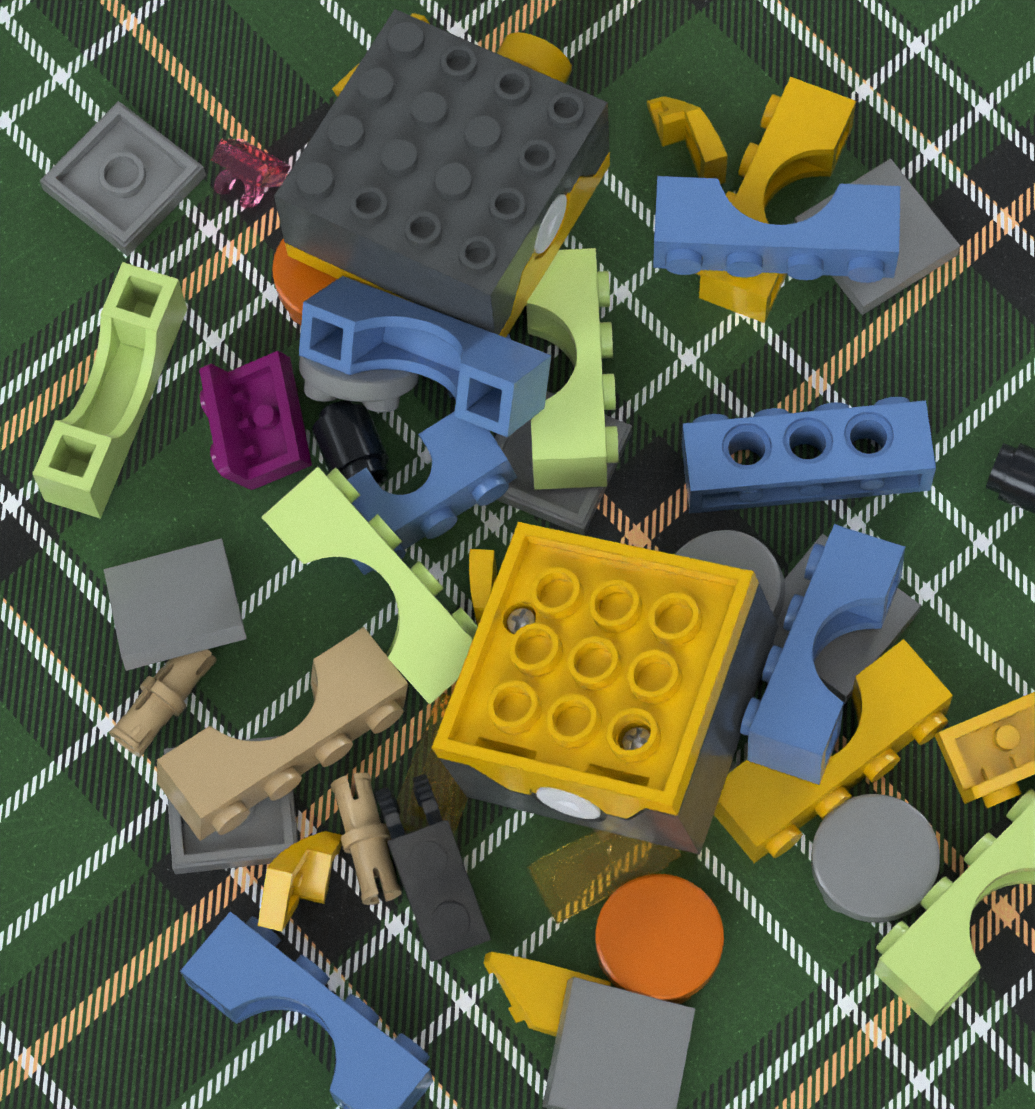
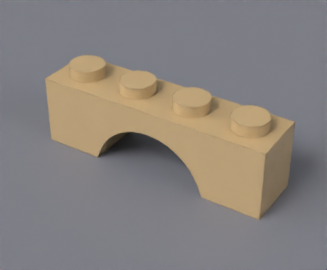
[157,627,408,841]

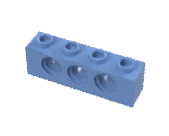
[681,397,936,514]

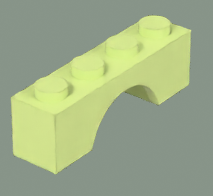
[526,248,619,490]
[33,262,187,519]
[262,466,478,704]
[874,788,1035,1026]

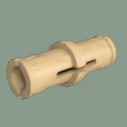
[109,649,217,757]
[331,772,402,905]

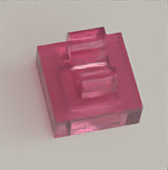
[211,139,291,208]

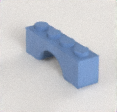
[653,176,901,283]
[299,276,551,437]
[740,524,905,785]
[180,912,433,1109]

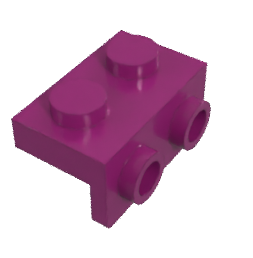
[199,351,312,490]

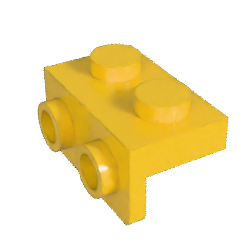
[934,692,1035,808]

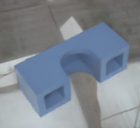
[347,411,518,575]

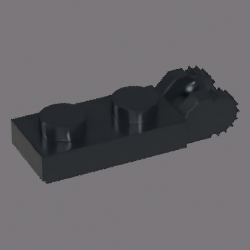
[375,773,491,962]

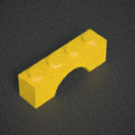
[695,77,856,323]
[714,639,953,863]

